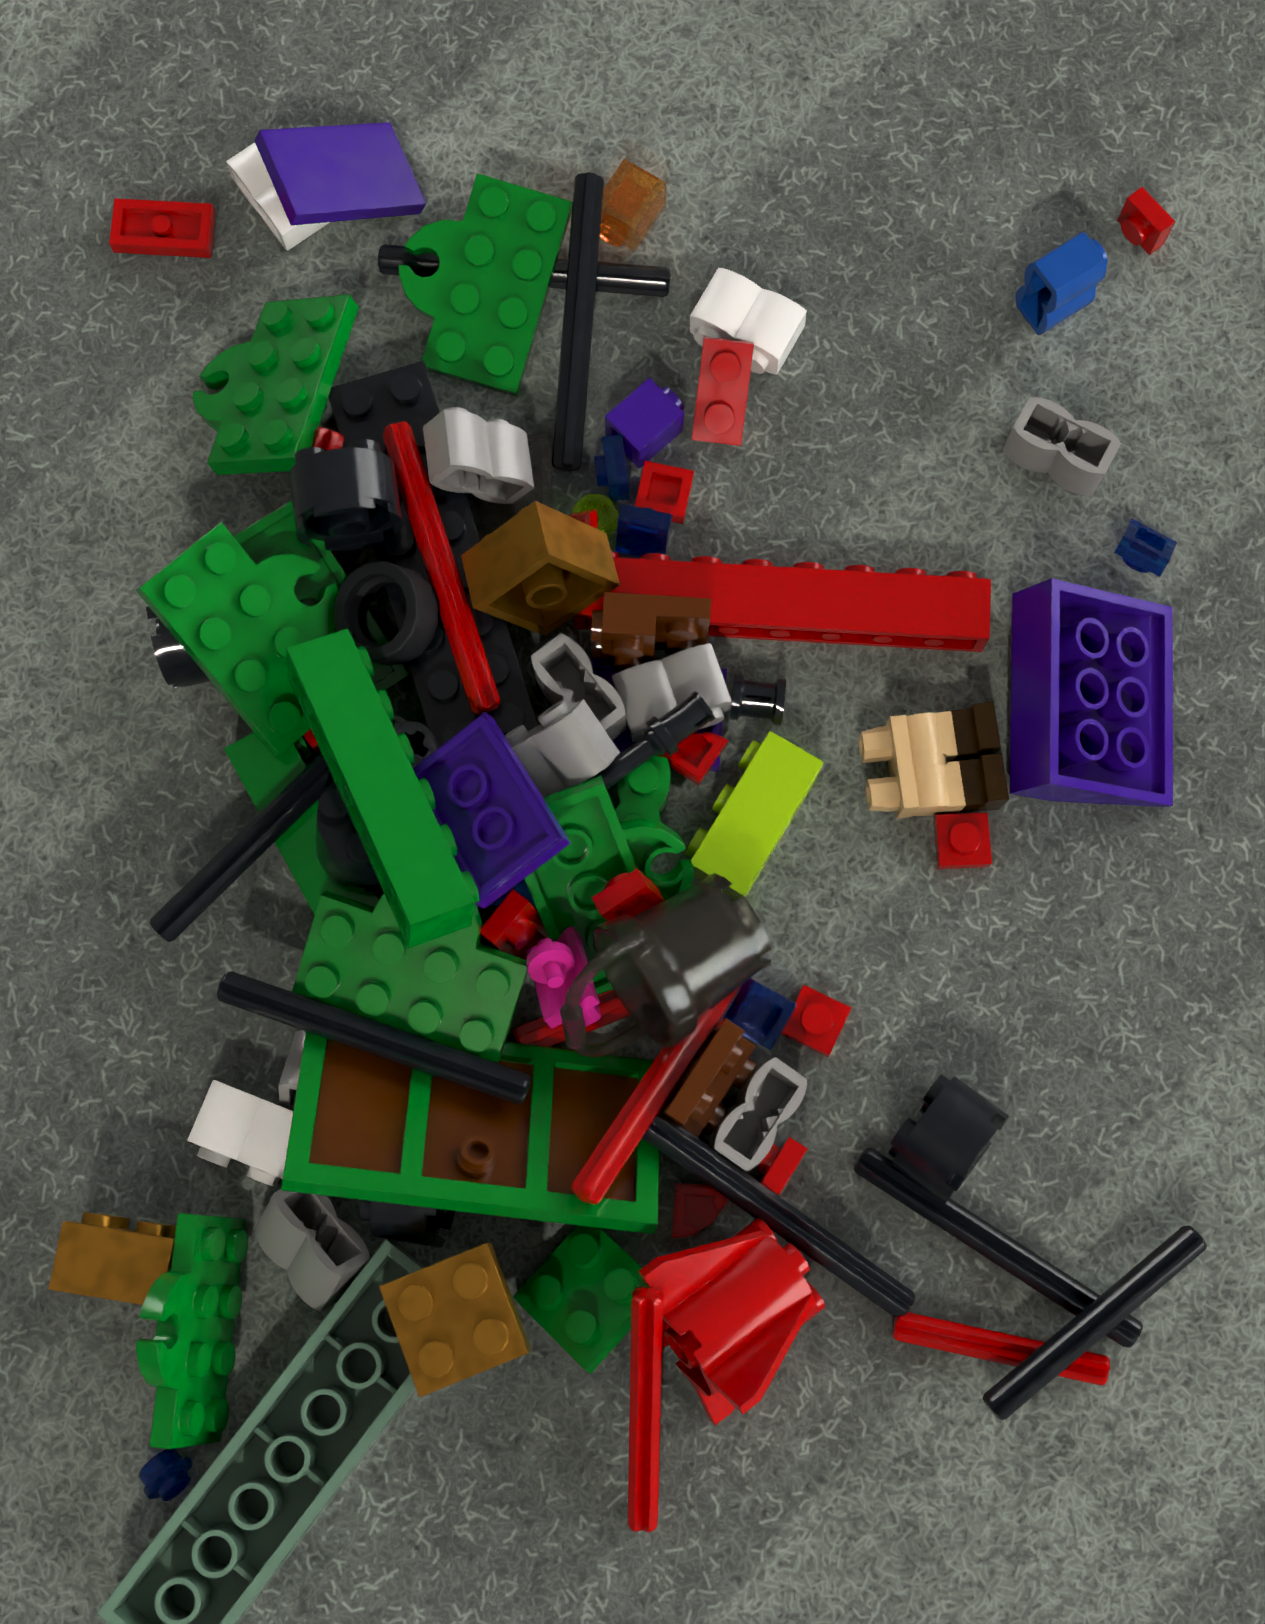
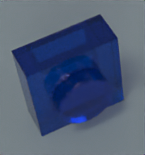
[594,435,629,502]
[615,504,672,557]
[1114,519,1177,577]
[723,976,797,1050]

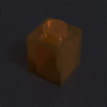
[600,159,666,251]

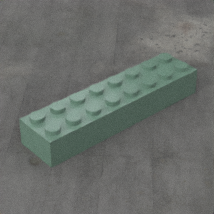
[96,1239,427,1624]

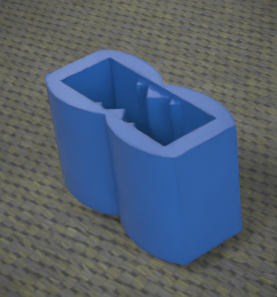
[1016,232,1108,335]

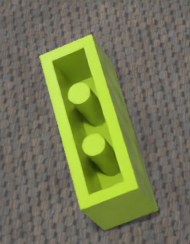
[685,731,824,904]

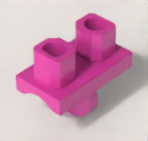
[526,926,601,1031]

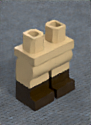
[858,701,1009,819]

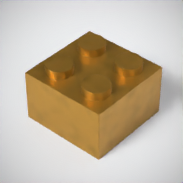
[461,501,620,636]
[48,1212,176,1305]
[379,1243,532,1398]

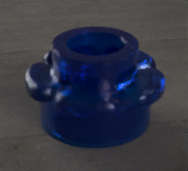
[139,1449,193,1501]

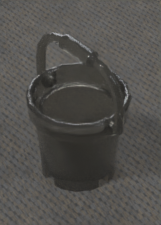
[560,873,772,1058]

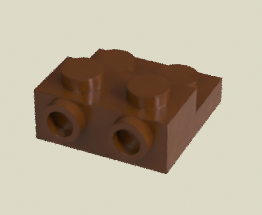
[591,592,711,672]
[660,1018,756,1138]

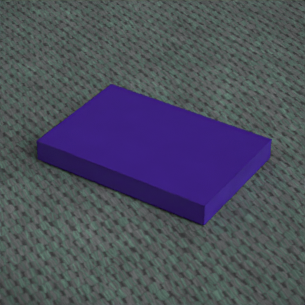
[255,122,426,226]
[413,712,571,909]

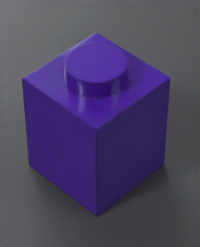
[605,377,684,469]

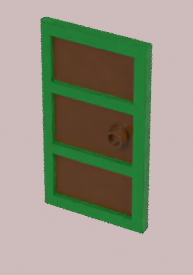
[281,1031,659,1234]

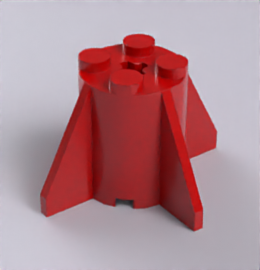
[638,1218,825,1426]

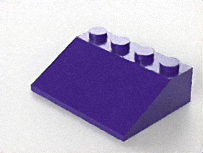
[1009,578,1173,807]

